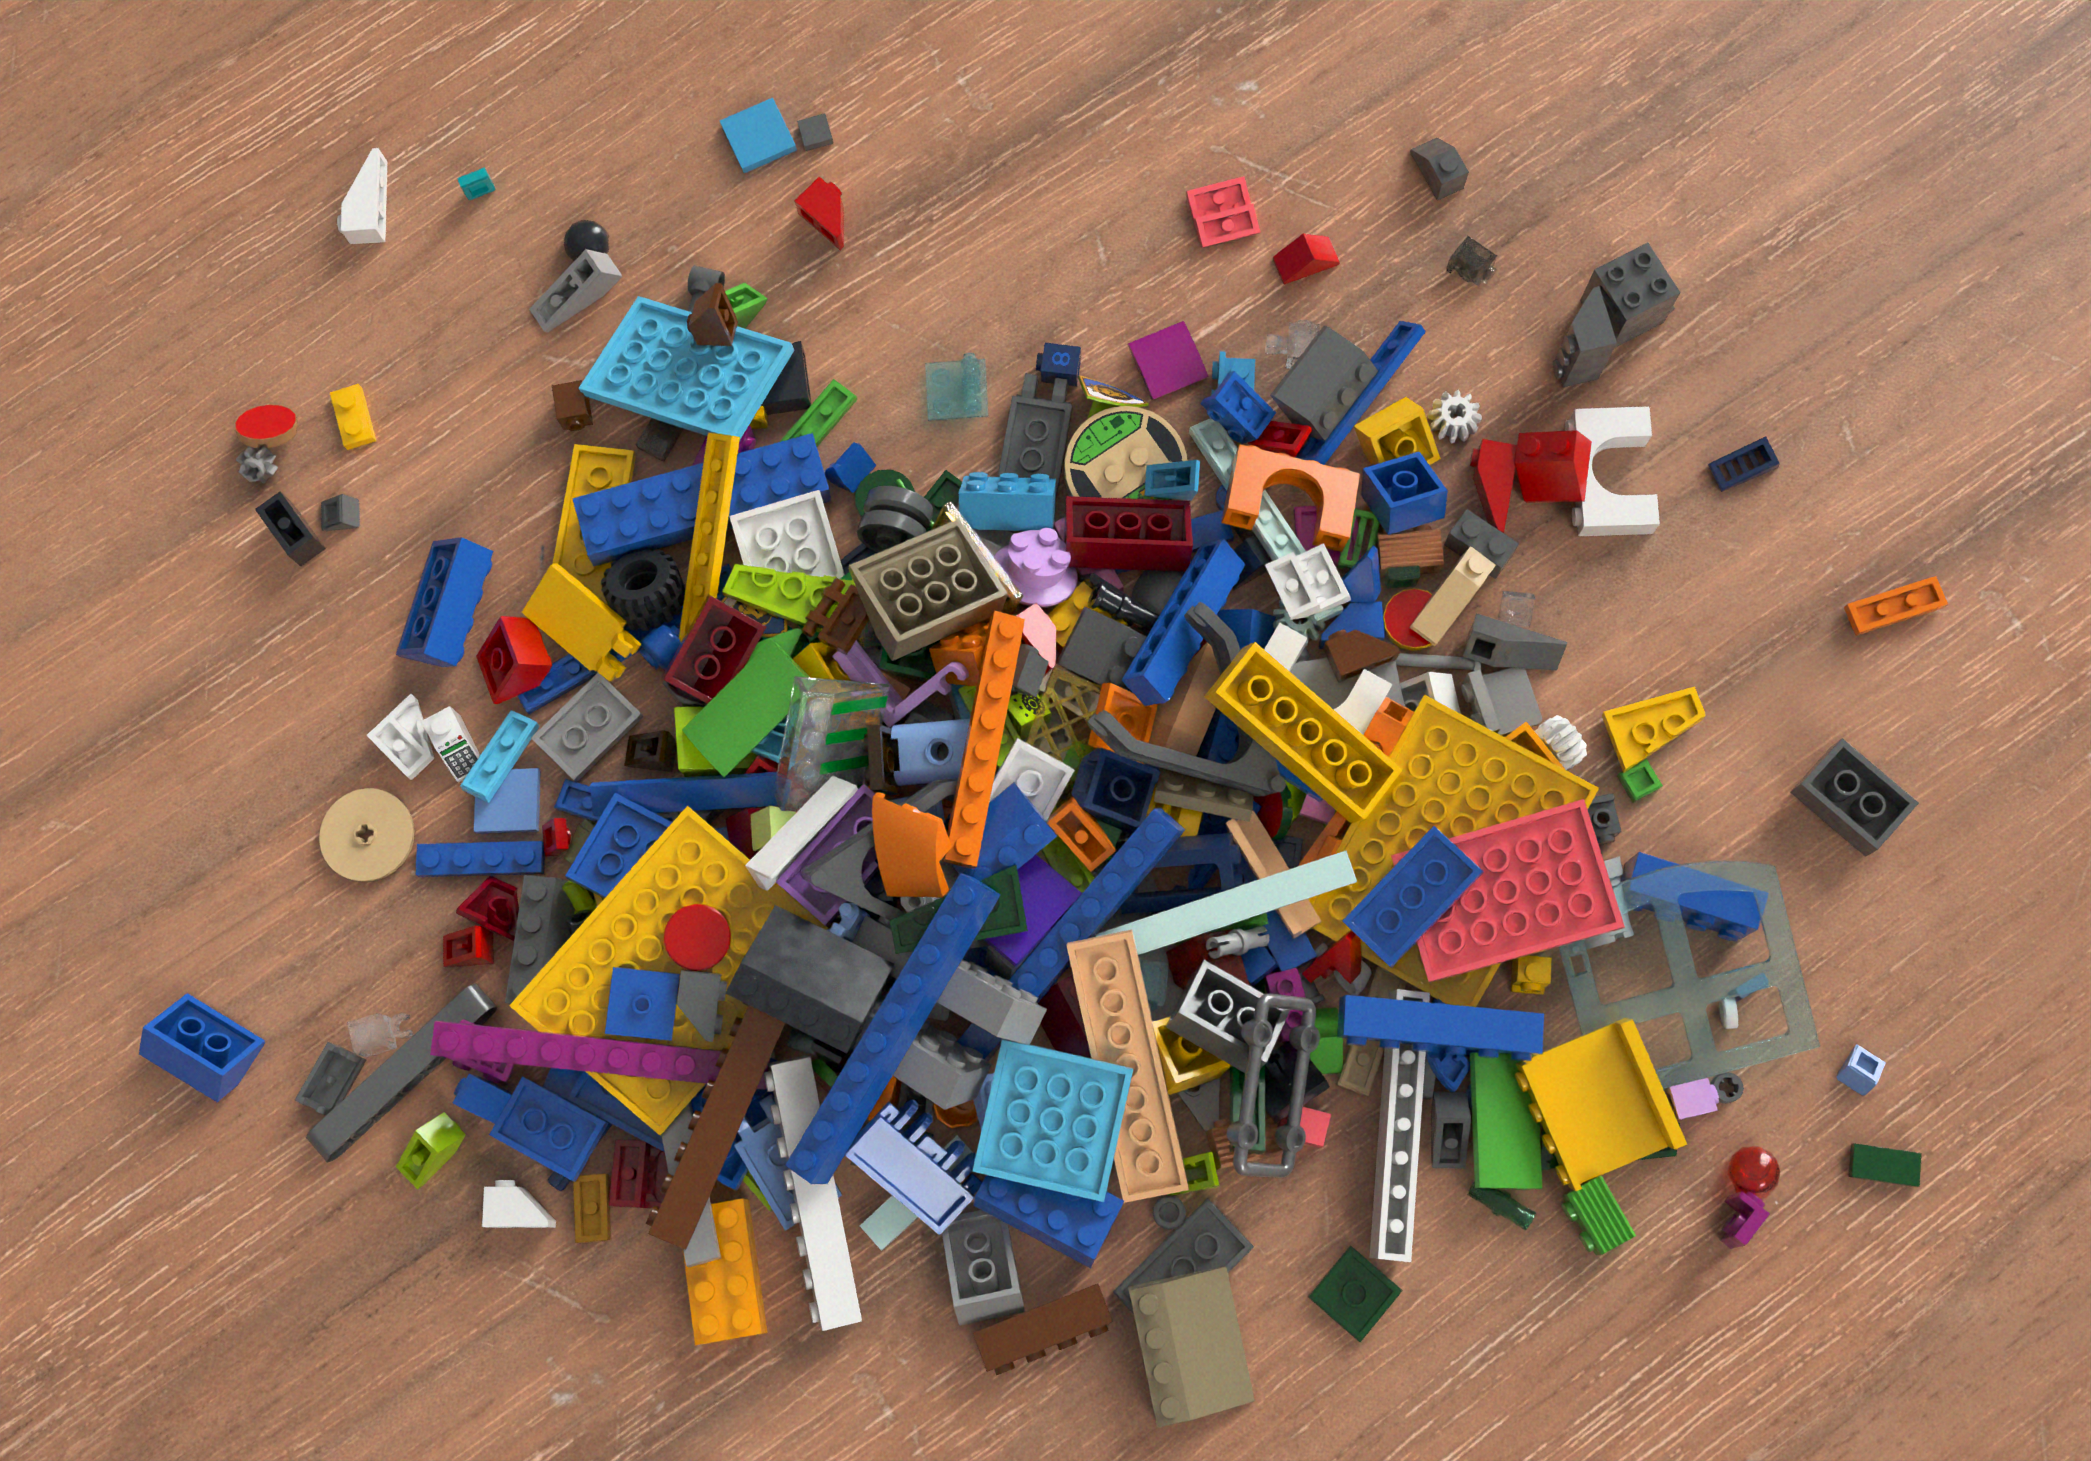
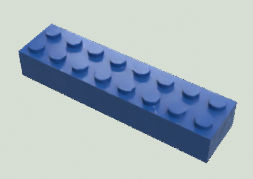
[572,433,831,566]

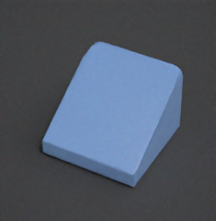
[1837,1044,1885,1096]

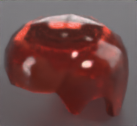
[1728,1145,1781,1199]

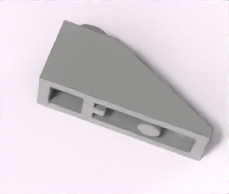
[529,249,623,332]

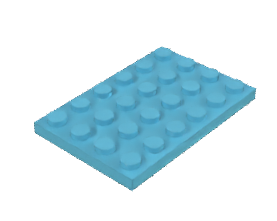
[579,296,794,441]

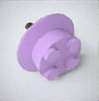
[991,528,1078,608]

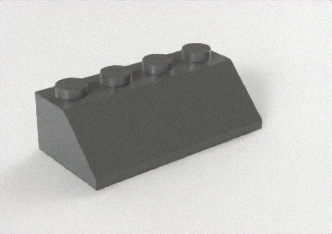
[505,875,595,1005]

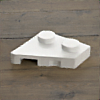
[367,694,434,780]

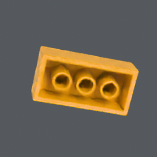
[683,1198,768,1345]

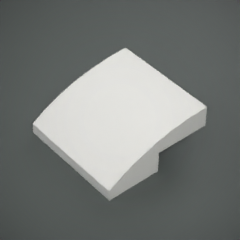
[1265,543,1351,620]

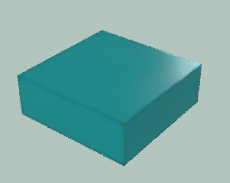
[457,167,496,200]

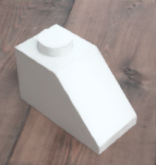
[482,1180,556,1228]

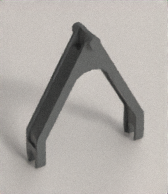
[1087,602,1286,797]
[801,778,990,948]

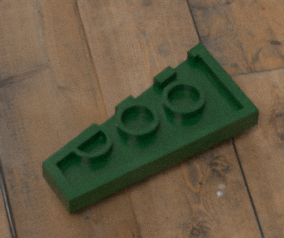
[890,864,1028,954]

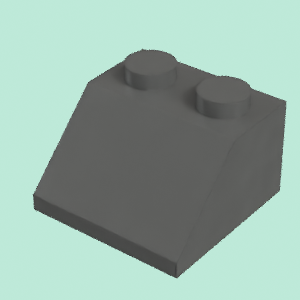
[1056,607,1147,689]

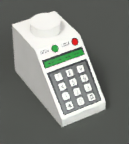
[422,706,480,783]

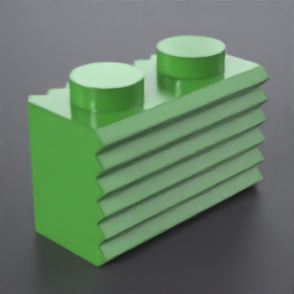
[1561,1175,1636,1255]

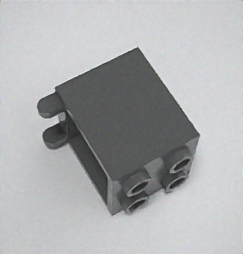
[1580,242,1680,348]

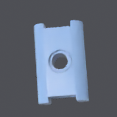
[891,719,970,786]

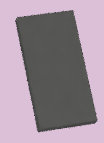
[1113,1198,1254,1314]

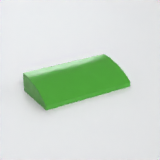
[682,640,818,777]
[1470,1053,1542,1190]

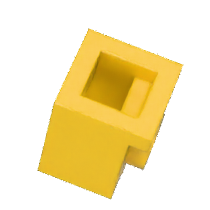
[1511,956,1552,995]

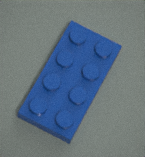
[1342,826,1484,968]

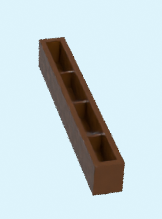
[646,1002,785,1250]

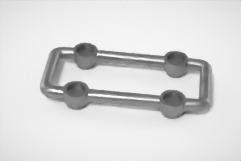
[1227,993,1320,1178]

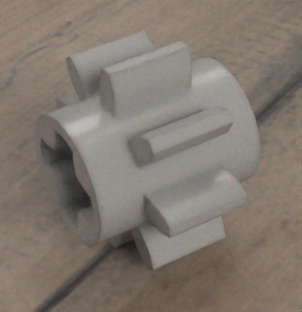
[236,446,278,483]

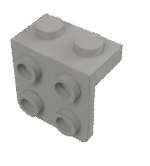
[1461,668,1542,736]

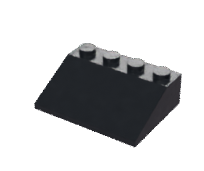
[726,905,895,1055]

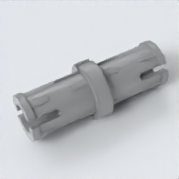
[1206,926,1269,959]

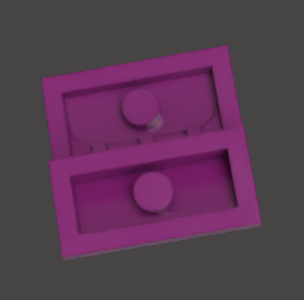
[1127,321,1209,400]

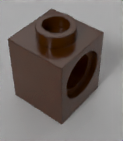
[552,380,593,431]

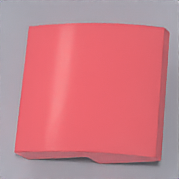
[1186,176,1260,248]

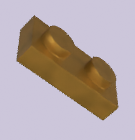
[573,1173,611,1243]

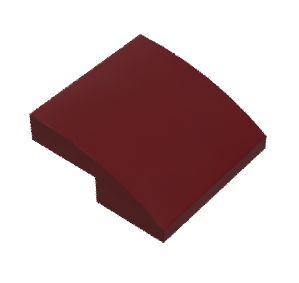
[609,1139,669,1209]

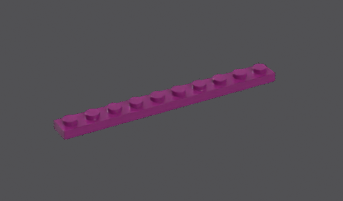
[430,1021,770,1090]

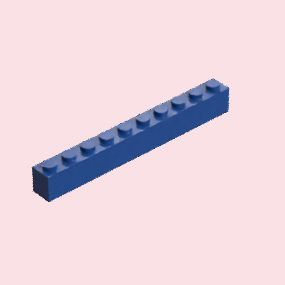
[957,808,1186,1062]
[785,873,1001,1184]

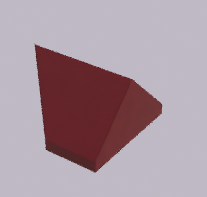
[456,876,519,941]

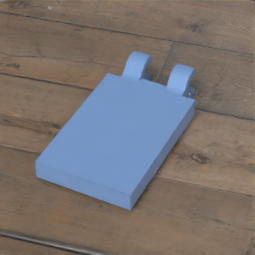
[734,1094,842,1231]

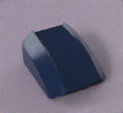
[1072,748,1161,835]

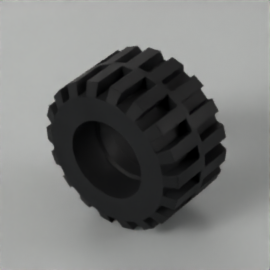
[601,548,686,631]

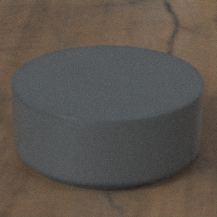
[1153,1196,1186,1230]

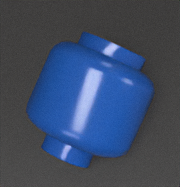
[640,624,681,670]

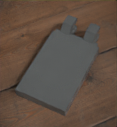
[998,373,1073,496]

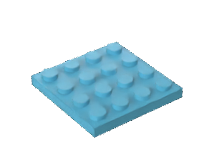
[972,1039,1133,1202]

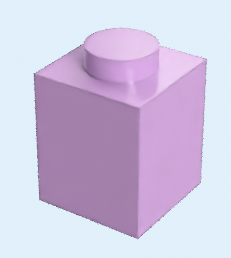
[1663,1078,1719,1120]

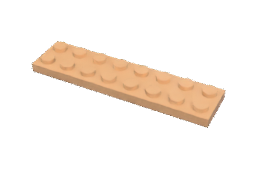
[1066,929,1189,1203]

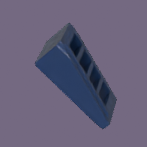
[1708,436,1780,492]

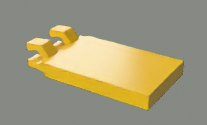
[521,563,641,681]

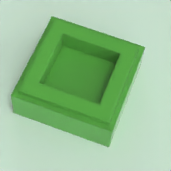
[1617,759,1663,803]

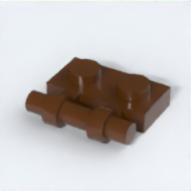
[801,578,870,655]

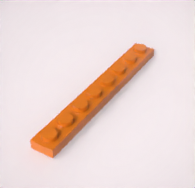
[942,610,1025,869]

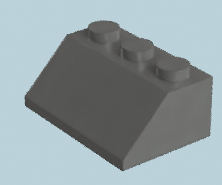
[1553,287,1617,388]
[1270,326,1378,441]

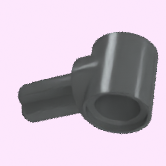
[688,265,725,312]

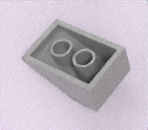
[942,1210,1025,1326]

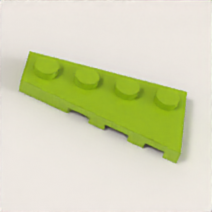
[722,564,855,632]

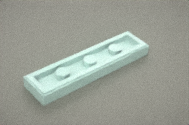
[860,1135,973,1251]

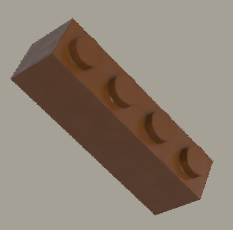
[973,1283,1113,1376]

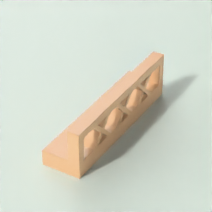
[1226,811,1321,939]

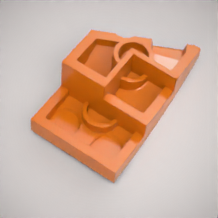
[872,792,952,898]

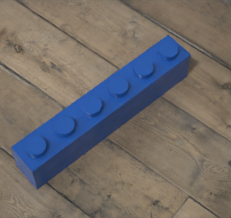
[1122,538,1245,706]
[1337,995,1544,1061]

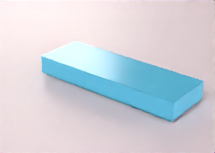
[460,710,540,803]

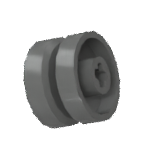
[857,486,933,553]

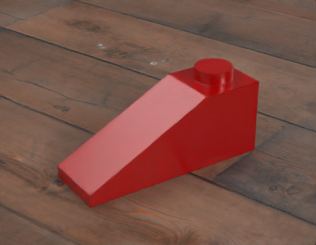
[1469,439,1517,533]

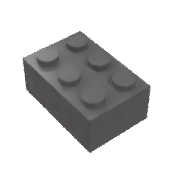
[1790,738,1919,857]
[1166,960,1291,1073]

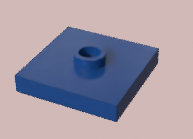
[605,967,680,1041]

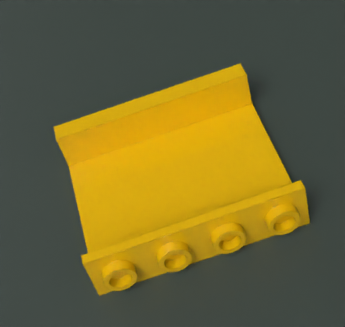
[1515,1018,1687,1191]

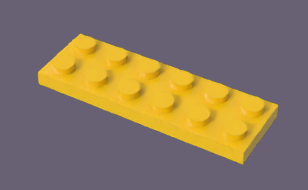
[553,444,636,605]

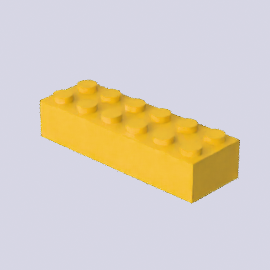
[1204,642,1403,823]

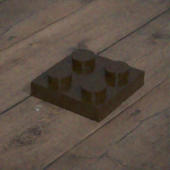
[864,724,902,795]

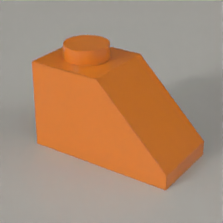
[1047,796,1116,872]

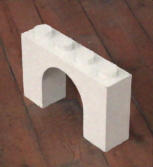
[1565,407,1660,536]
[1264,623,1393,735]

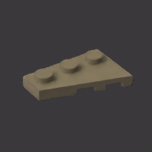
[1153,767,1253,822]

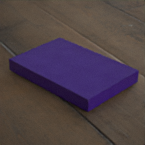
[984,854,1082,967]

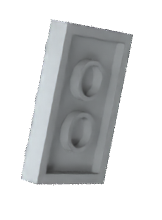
[531,673,644,782]

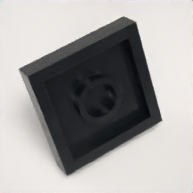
[1265,1041,1330,1123]

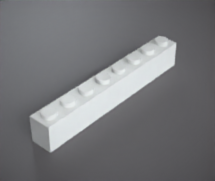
[1369,989,1430,1262]
[764,1055,862,1331]

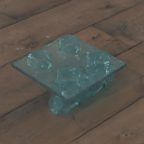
[925,353,989,421]

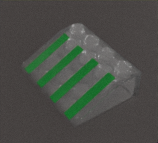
[773,676,890,812]

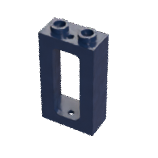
[1112,833,1245,914]

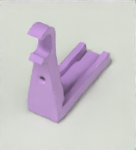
[833,641,969,728]

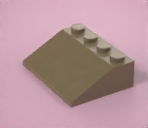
[848,519,1008,661]
[1128,1266,1255,1428]

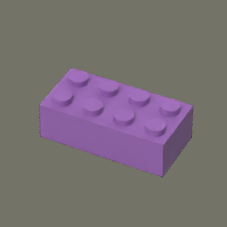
[776,784,879,927]

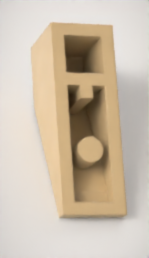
[1410,546,1496,646]

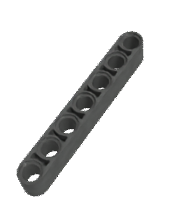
[306,983,497,1163]

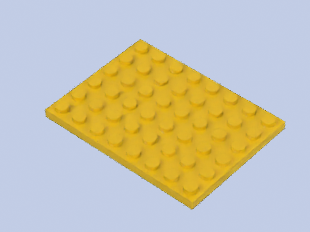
[1308,694,1599,1007]
[509,806,829,1135]

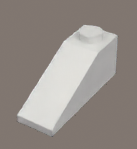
[337,148,387,244]

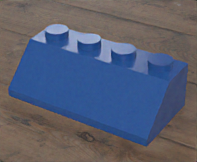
[396,537,493,667]

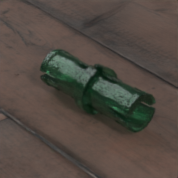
[1467,1180,1536,1231]

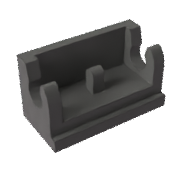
[295,1042,366,1115]

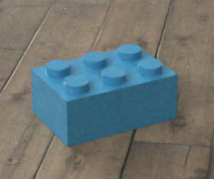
[959,472,1056,531]

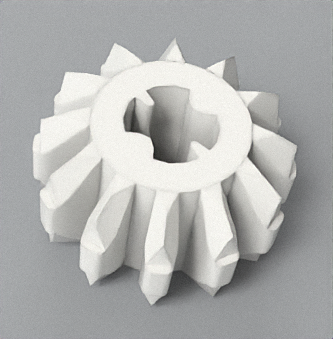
[1428,389,1482,444]
[1535,715,1587,770]

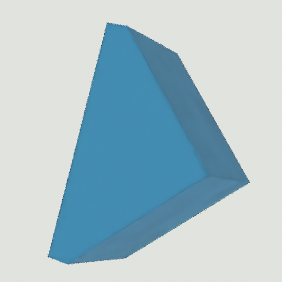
[1144,460,1200,501]

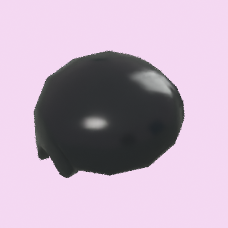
[564,220,610,261]

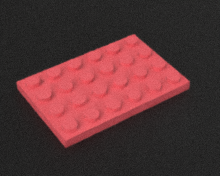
[1391,799,1625,983]

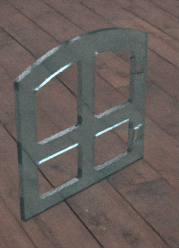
[1559,860,1820,1090]

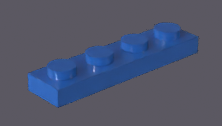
[416,841,545,877]

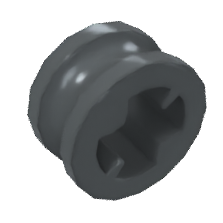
[1710,1072,1744,1103]

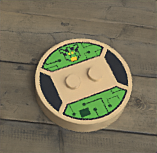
[1064,406,1188,500]

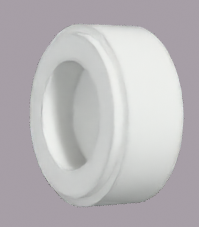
[1719,995,1738,1029]

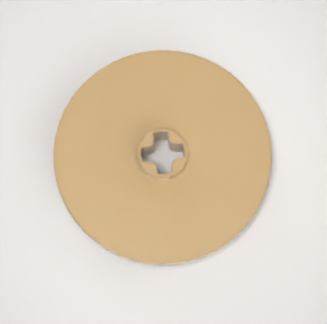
[319,788,415,882]

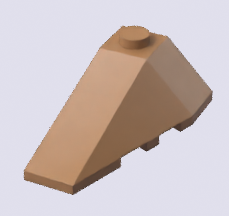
[1149,642,1221,756]

